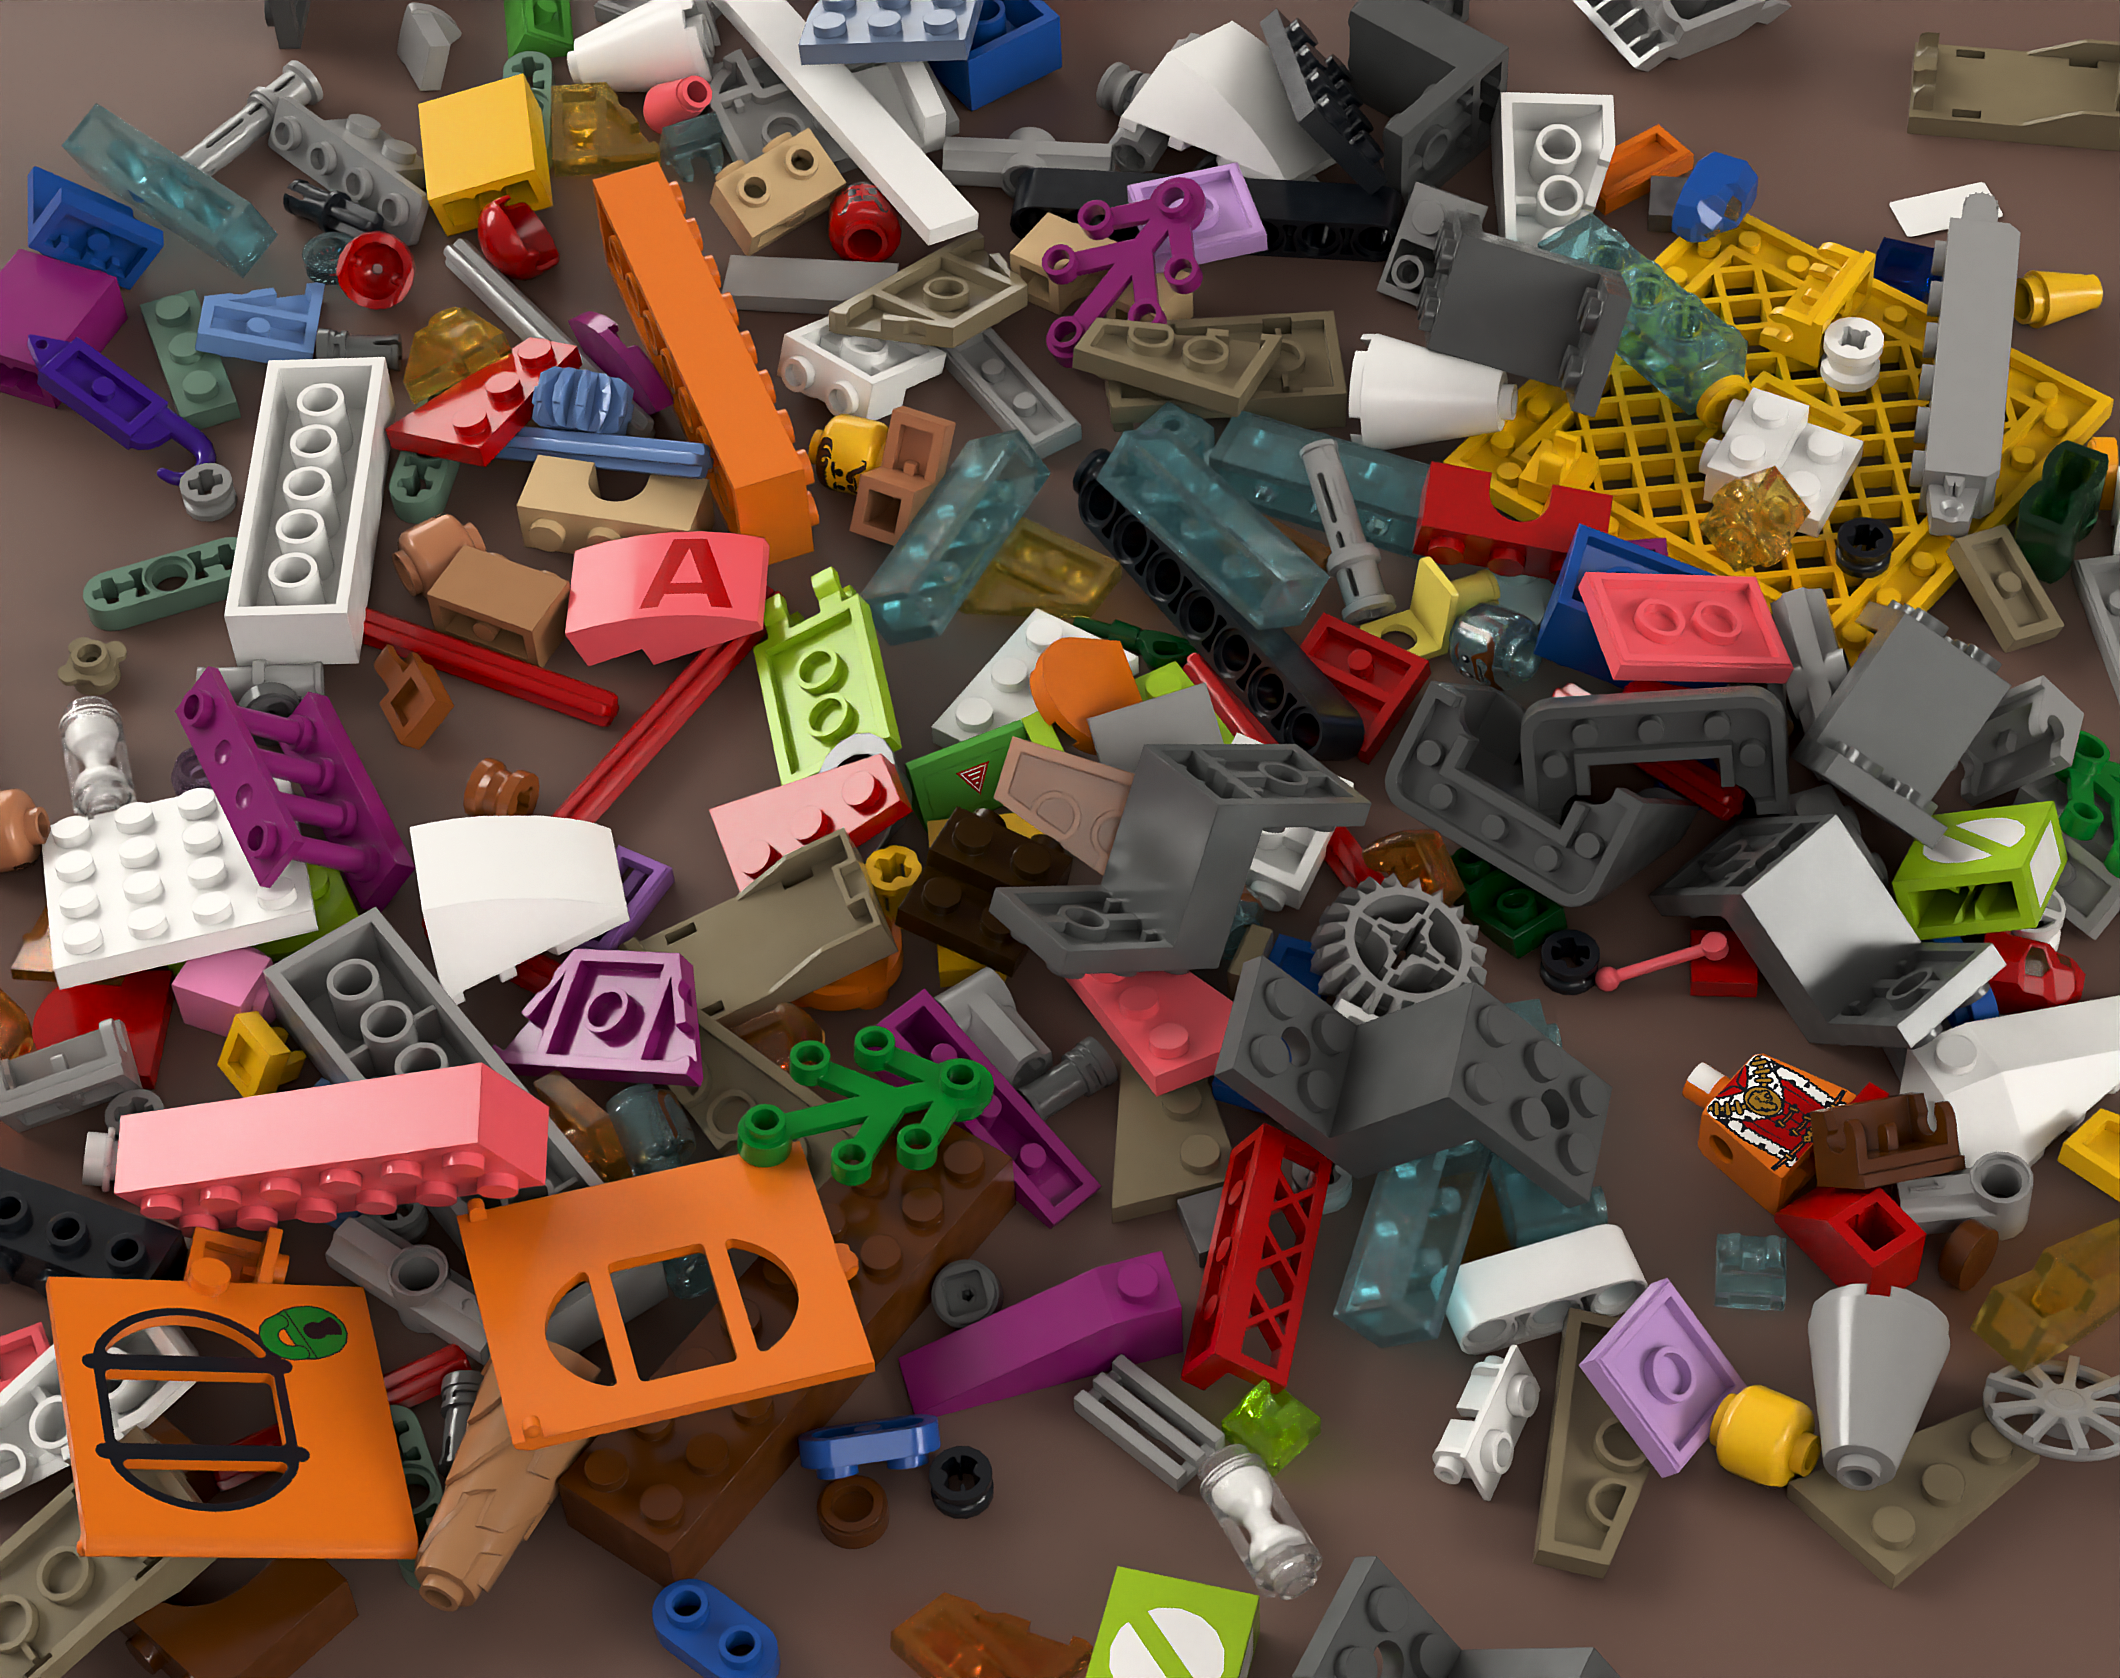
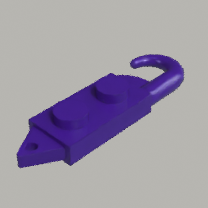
[27,334,217,486]

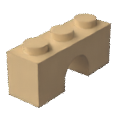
[1010,212,1193,322]
[516,455,715,554]

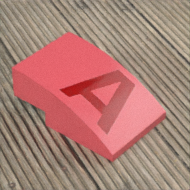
[565,531,770,667]

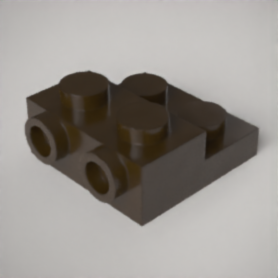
[895,806,1073,978]

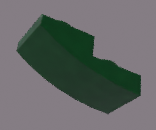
[1429,847,1568,959]

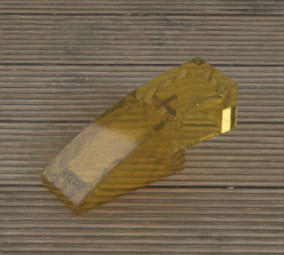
[1970,1217,2120,1373]

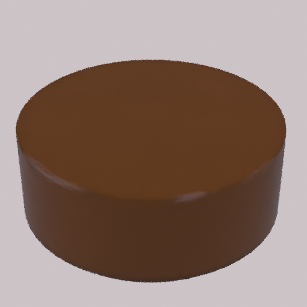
[1938,1218,1999,1291]
[817,1475,890,1549]

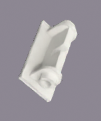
[1432,1345,1541,1501]

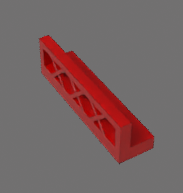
[1180,1123,1333,1395]

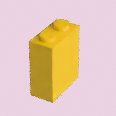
[418,73,553,237]

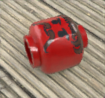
[828,181,902,262]

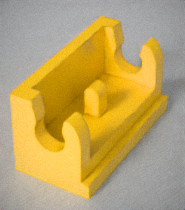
[1759,242,1876,368]

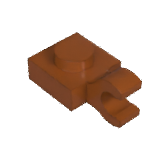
[373,644,454,750]

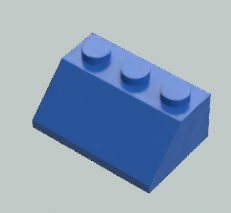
[1533,523,1728,689]

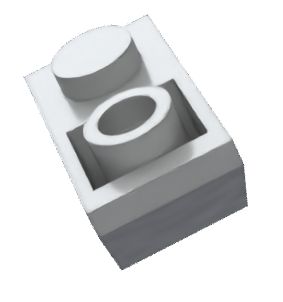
[1376,182,1488,306]

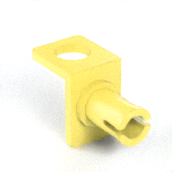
[1359,556,1500,660]

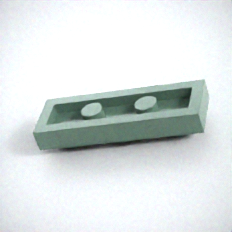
[140,289,241,430]

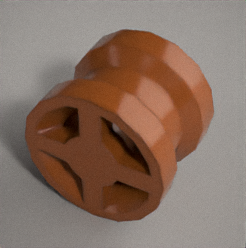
[463,757,540,817]

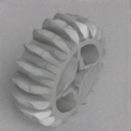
[1310,873,1487,1017]

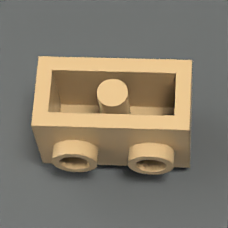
[710,128,847,256]

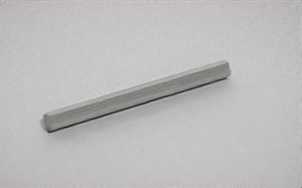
[443,238,656,438]

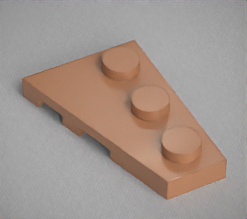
[994,736,1135,876]

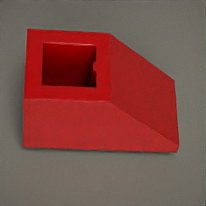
[1774,1186,1926,1297]

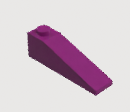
[866,988,1102,1229]
[898,1250,1183,1417]

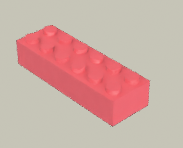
[114,1062,549,1238]

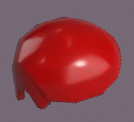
[478,195,560,281]

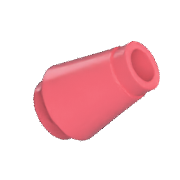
[643,75,712,137]

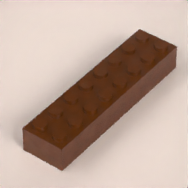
[557,1109,1016,1588]

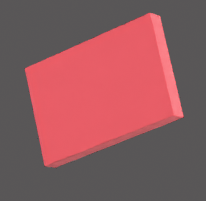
[1578,572,1794,684]

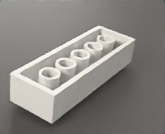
[224,357,396,667]

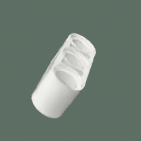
[1435,1224,1648,1355]

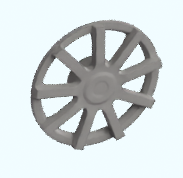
[1983,1354,2120,1462]

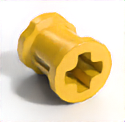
[865,845,922,929]

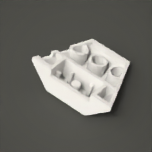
[1118,21,1337,181]
[410,816,630,1005]

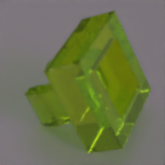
[1221,1379,1321,1477]

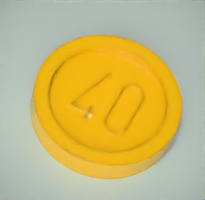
[1696,375,1752,429]

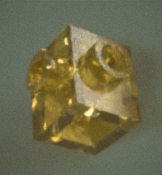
[1699,466,1811,572]

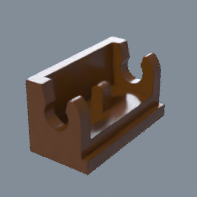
[1810,1092,1966,1189]

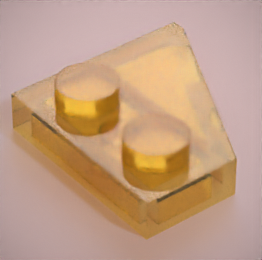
[551,82,662,177]
[403,306,513,404]
[955,516,1122,619]

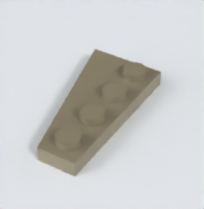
[667,1007,861,1191]
[1533,1307,1652,1579]

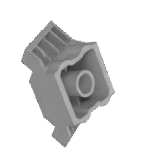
[1573,0,1792,72]

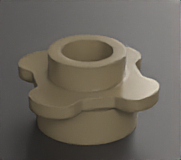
[57,637,127,696]

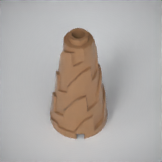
[414,1340,614,1612]

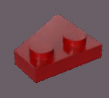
[1299,612,1431,765]

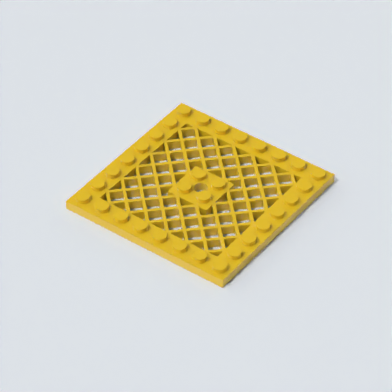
[1443,214,2114,668]

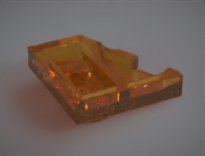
[533,1070,634,1183]
[890,1592,1093,1678]

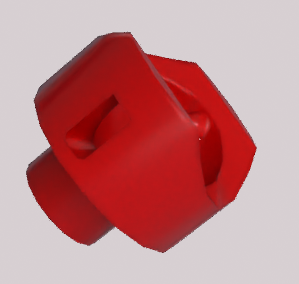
[336,231,416,310]

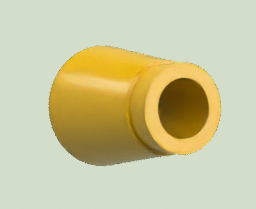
[2014,270,2103,329]

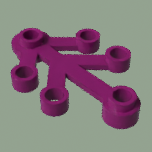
[1042,177,1206,368]

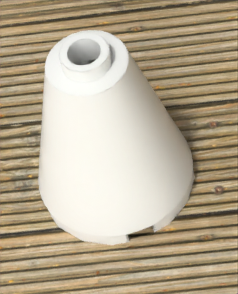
[567,0,723,92]
[1349,333,1518,453]

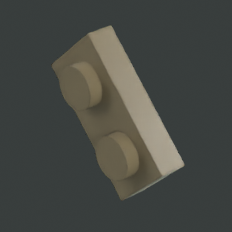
[1946,524,2065,653]

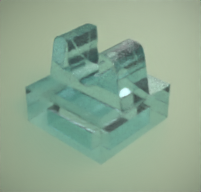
[659,111,724,183]
[1714,1233,1787,1311]

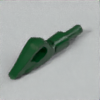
[1073,615,1199,671]

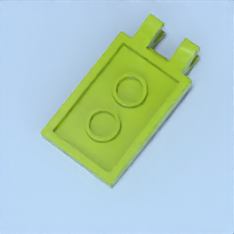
[753,566,902,786]

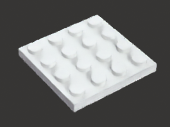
[42,778,318,990]

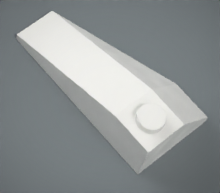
[1491,92,1615,259]
[1900,995,2120,1168]
[0,1325,199,1500]

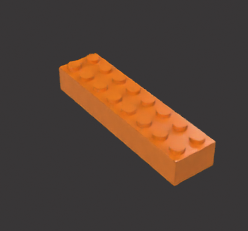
[592,161,820,565]

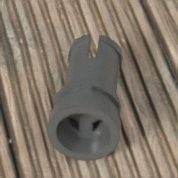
[316,329,403,371]
[1016,1036,1118,1122]
[438,1370,484,1478]

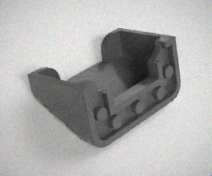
[1385,681,1699,907]
[1520,685,1790,825]

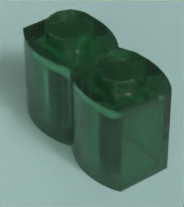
[2013,440,2109,584]

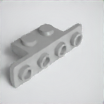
[268,97,429,246]

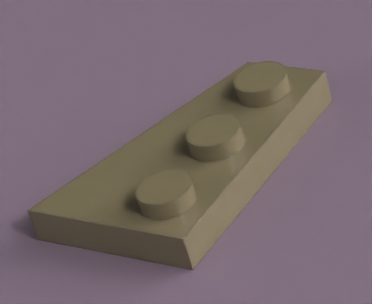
[1072,317,1283,417]
[1112,1053,1232,1224]
[1786,1406,2041,1590]

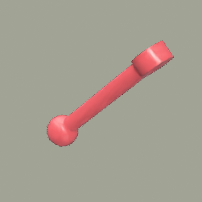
[1595,932,1729,992]

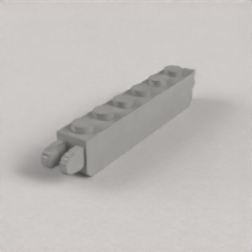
[1909,192,2021,538]

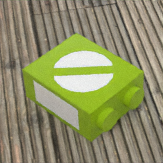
[1892,800,2068,940]
[1086,1566,1260,1678]

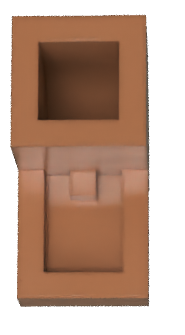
[849,406,956,549]

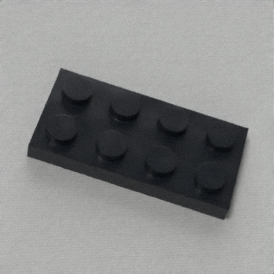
[1260,8,1388,196]

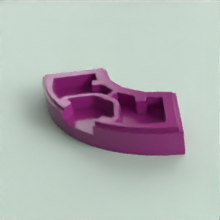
[568,311,674,415]

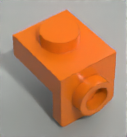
[181,1226,290,1284]

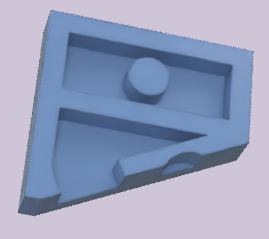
[195,282,325,363]

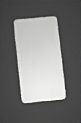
[1889,182,2003,237]

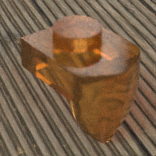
[1362,829,1466,907]
[728,1002,825,1074]

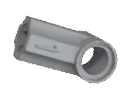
[933,967,1053,1090]
[1891,1151,2033,1241]

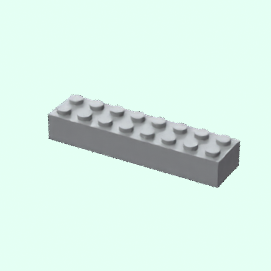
[263,907,669,1353]

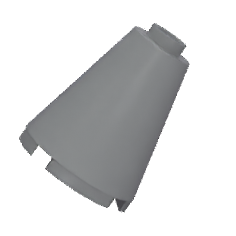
[1808,1284,1950,1491]

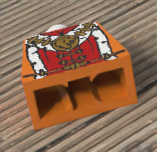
[1682,1053,1857,1216]

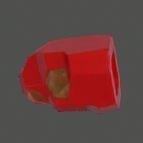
[1983,931,2086,1015]

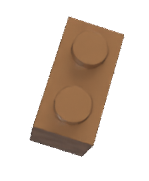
[427,545,570,668]

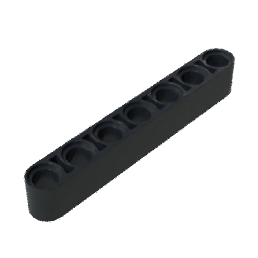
[1010,167,1405,262]
[1078,475,1365,761]

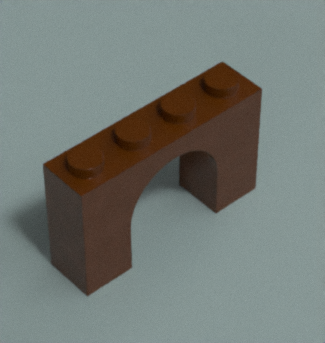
[118,1414,359,1678]

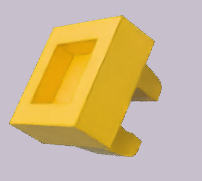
[1518,430,1599,504]
[217,1011,306,1098]

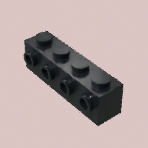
[0,1167,188,1299]

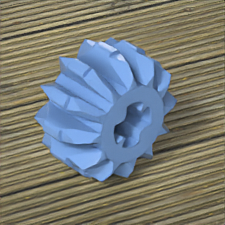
[532,366,634,436]

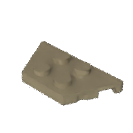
[829,230,1028,348]

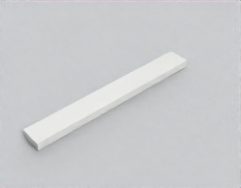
[711,0,979,246]

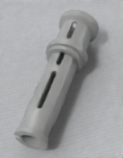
[174,60,323,189]
[1299,439,1396,625]

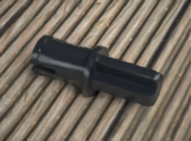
[283,179,386,239]

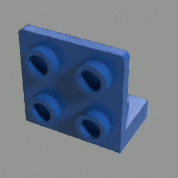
[27,166,164,290]

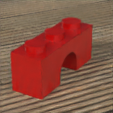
[1412,461,1613,585]

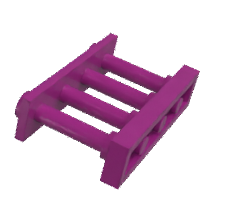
[175,666,416,912]

